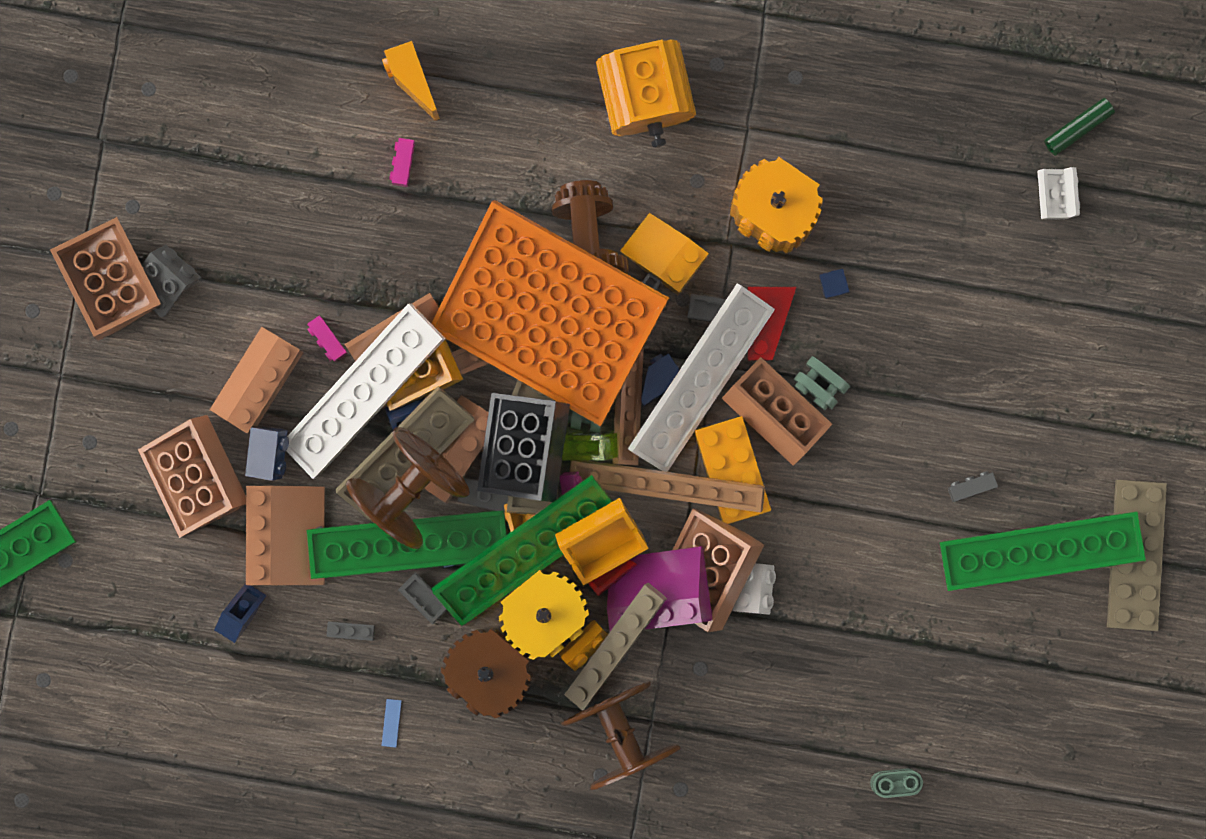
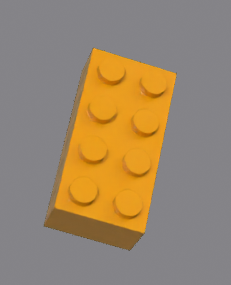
[694,416,771,524]

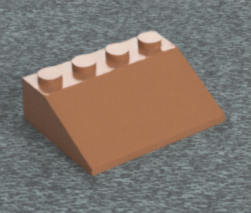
[50,217,161,341]
[138,415,246,538]
[246,486,325,585]
[673,508,764,632]

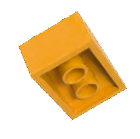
[382,41,440,121]
[620,213,709,295]
[386,339,463,411]

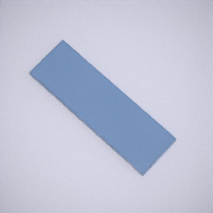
[382,699,402,747]

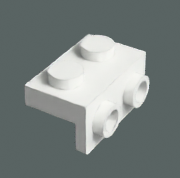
[1038,167,1080,219]
[733,563,776,615]

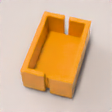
[555,498,649,585]

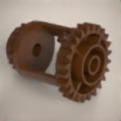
[552,180,629,274]

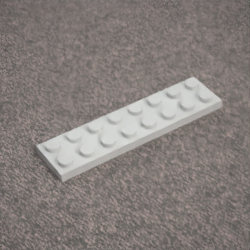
[628,283,775,472]
[286,304,446,479]

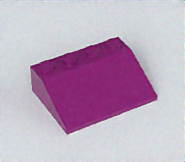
[607,546,713,631]

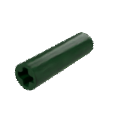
[1044,98,1115,156]

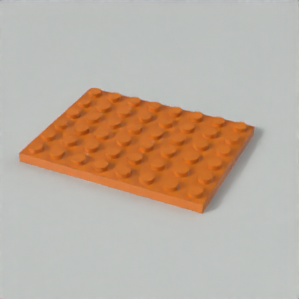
[431,200,669,426]

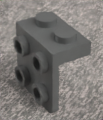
[142,245,201,317]

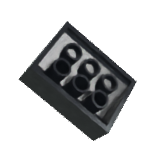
[477,393,570,502]

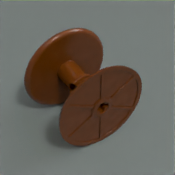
[346,427,470,549]
[560,681,681,790]

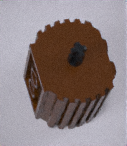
[440,628,533,718]

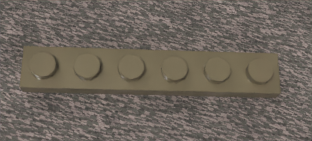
[564,583,667,710]

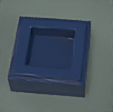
[819,269,849,299]

